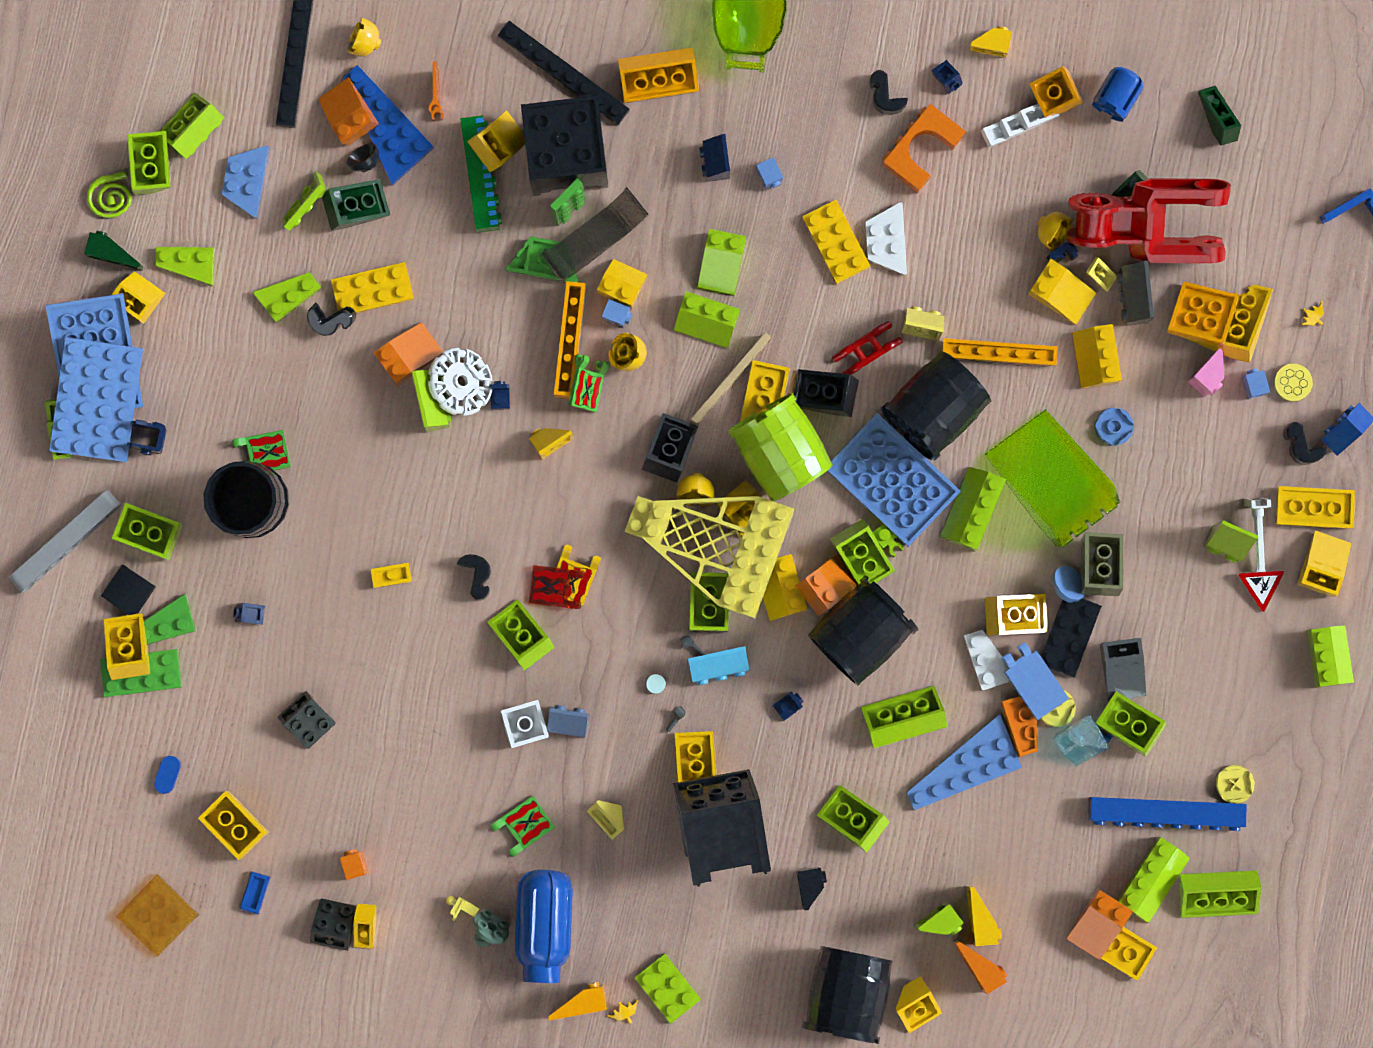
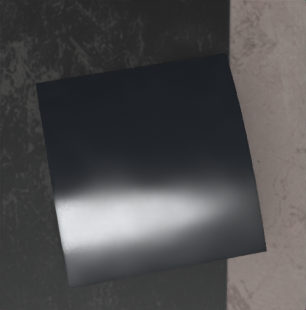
[101,564,156,615]

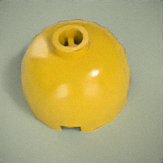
[347,17,381,57]
[1038,211,1074,251]
[608,332,647,372]
[676,473,715,507]

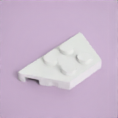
[865,202,907,276]

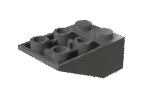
[1099,638,1147,701]

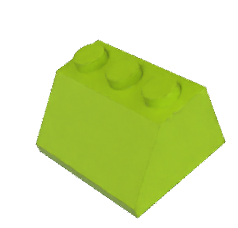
[160,93,225,159]
[128,131,171,195]
[674,291,740,348]
[412,370,452,432]
[1306,625,1354,688]
[913,902,963,935]

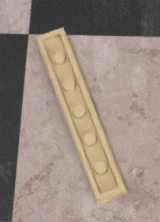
[691,332,771,425]

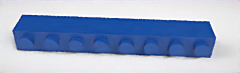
[1088,797,1247,831]

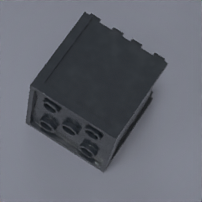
[521,95,608,196]
[673,769,771,887]

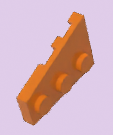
[1000,696,1038,757]

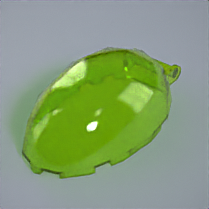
[712,0,787,73]

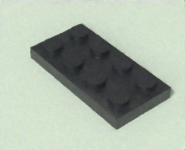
[1041,598,1102,678]

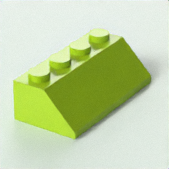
[940,467,1006,552]
[861,686,948,748]
[1117,837,1190,923]
[1179,870,1262,918]

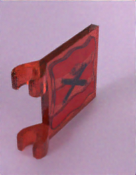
[529,565,585,609]

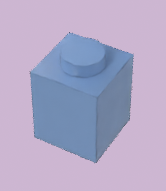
[756,157,783,189]
[602,299,632,328]
[1242,368,1270,399]

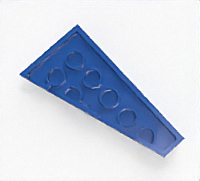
[343,65,434,186]

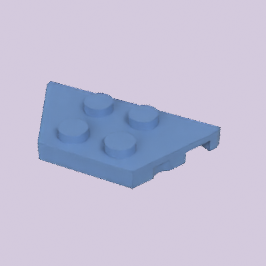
[222,146,269,218]

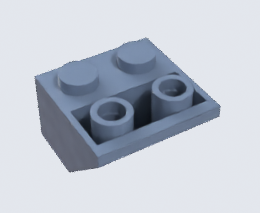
[547,705,589,738]

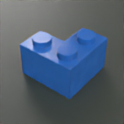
[1321,403,1373,456]

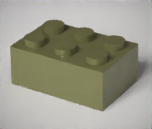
[1081,532,1123,596]

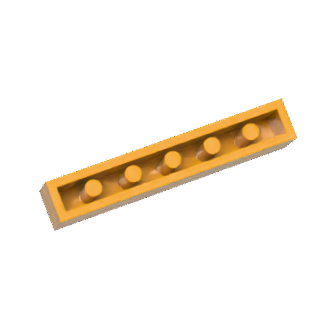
[554,281,586,399]

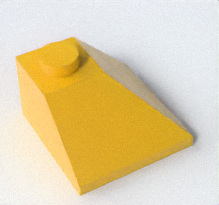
[529,428,574,460]
[895,976,942,1033]

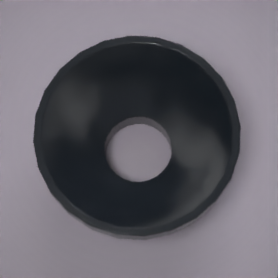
[346,143,379,173]

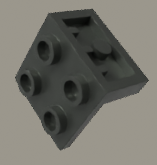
[278,691,336,749]
[310,898,357,951]

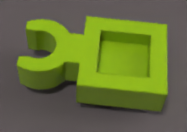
[872,524,904,557]

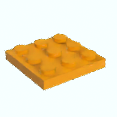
[1167,281,1239,347]

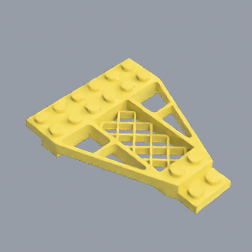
[625,496,795,619]

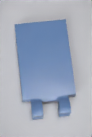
[1001,642,1069,720]

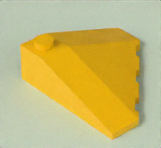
[1180,284,1273,363]

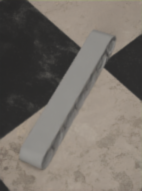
[9,490,121,593]

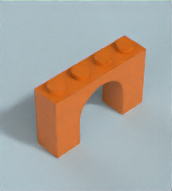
[882,104,966,194]

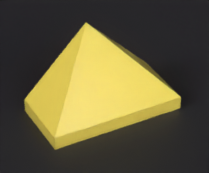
[1086,257,1117,292]
[587,800,624,840]

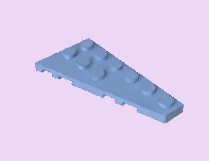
[907,714,1022,810]

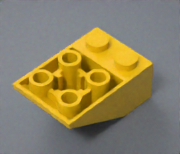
[467,110,525,172]
[1296,530,1351,597]

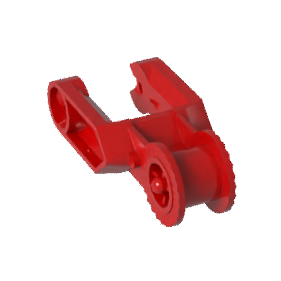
[1067,178,1231,264]

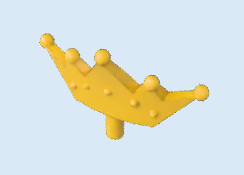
[1302,301,1324,326]
[607,999,638,1024]

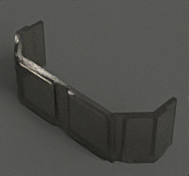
[540,187,648,283]

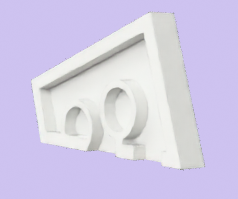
[964,630,1010,691]

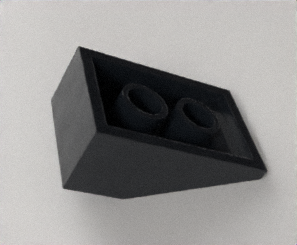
[793,369,859,417]
[641,413,698,483]

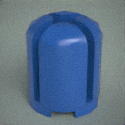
[1092,67,1144,122]

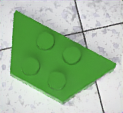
[506,236,578,283]

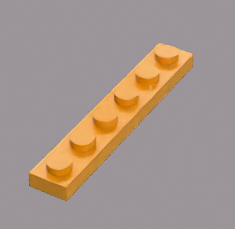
[942,338,1058,366]

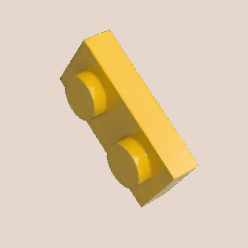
[371,563,412,588]

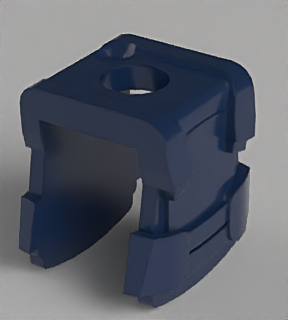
[126,419,166,456]

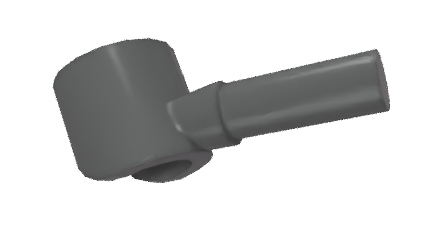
[681,636,705,656]
[666,706,685,732]

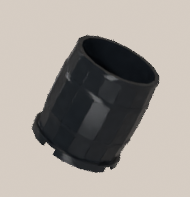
[881,351,991,461]
[203,461,289,538]
[808,575,919,686]
[802,946,893,1044]

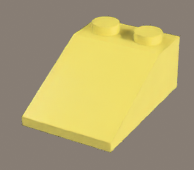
[901,306,945,341]

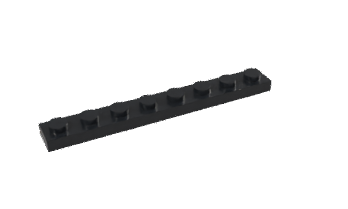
[276,0,314,128]
[498,21,630,125]

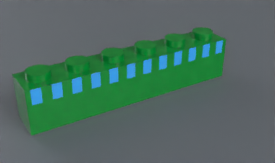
[460,115,502,233]

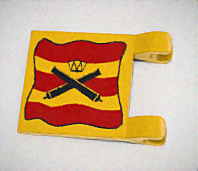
[548,545,601,606]

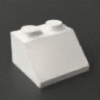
[500,700,549,748]

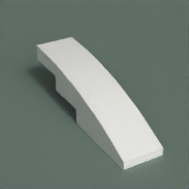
[981,104,1059,148]

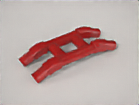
[832,321,903,375]

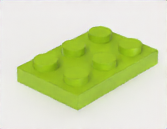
[635,953,701,1024]

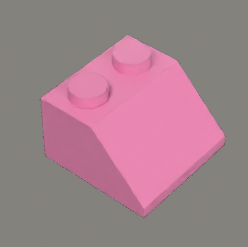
[1188,348,1224,397]

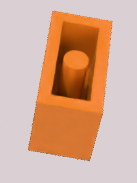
[340,849,369,880]

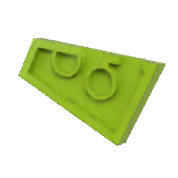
[282,171,326,231]
[155,247,214,286]
[253,272,322,323]

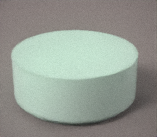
[646,674,666,694]

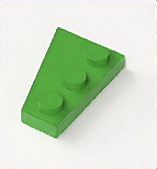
[144,594,196,645]

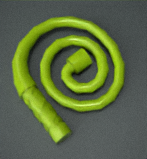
[87,171,132,218]

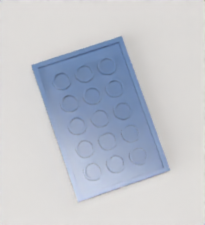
[46,293,143,408]
[49,337,143,462]
[827,413,961,547]

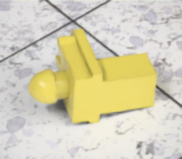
[446,896,480,921]

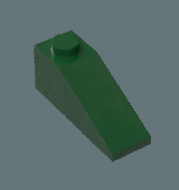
[1198,86,1241,146]
[84,231,144,271]

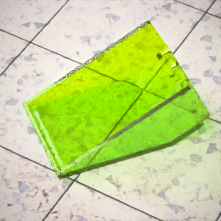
[985,409,1120,548]

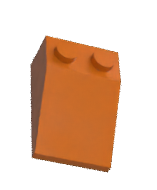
[318,77,379,146]
[374,322,443,386]
[795,555,858,616]
[1066,889,1133,960]
[953,940,1007,994]

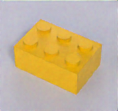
[198,791,269,860]

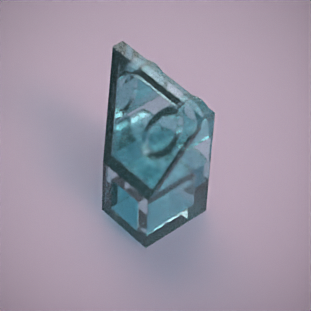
[1054,714,1110,767]

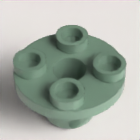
[472,909,510,947]

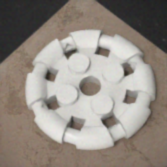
[428,348,493,416]

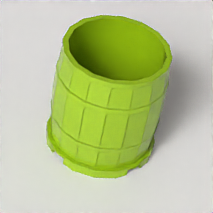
[728,393,833,501]

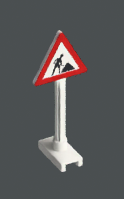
[1238,497,1284,612]

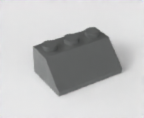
[1117,261,1154,326]

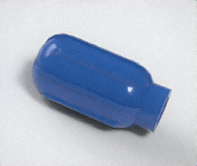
[515,869,573,983]

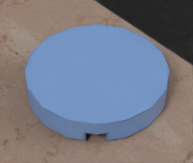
[1095,408,1134,446]
[1051,566,1085,603]

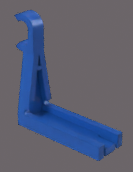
[1319,188,1373,223]

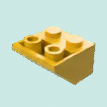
[112,271,166,324]

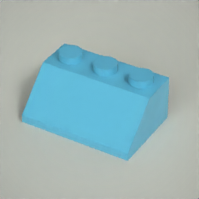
[688,646,749,686]

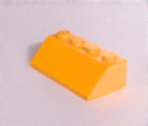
[618,47,699,103]

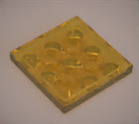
[116,874,199,957]

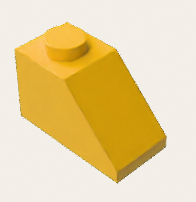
[969,26,1012,58]
[354,903,376,949]

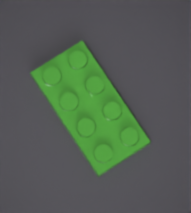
[550,178,585,226]
[100,649,182,697]

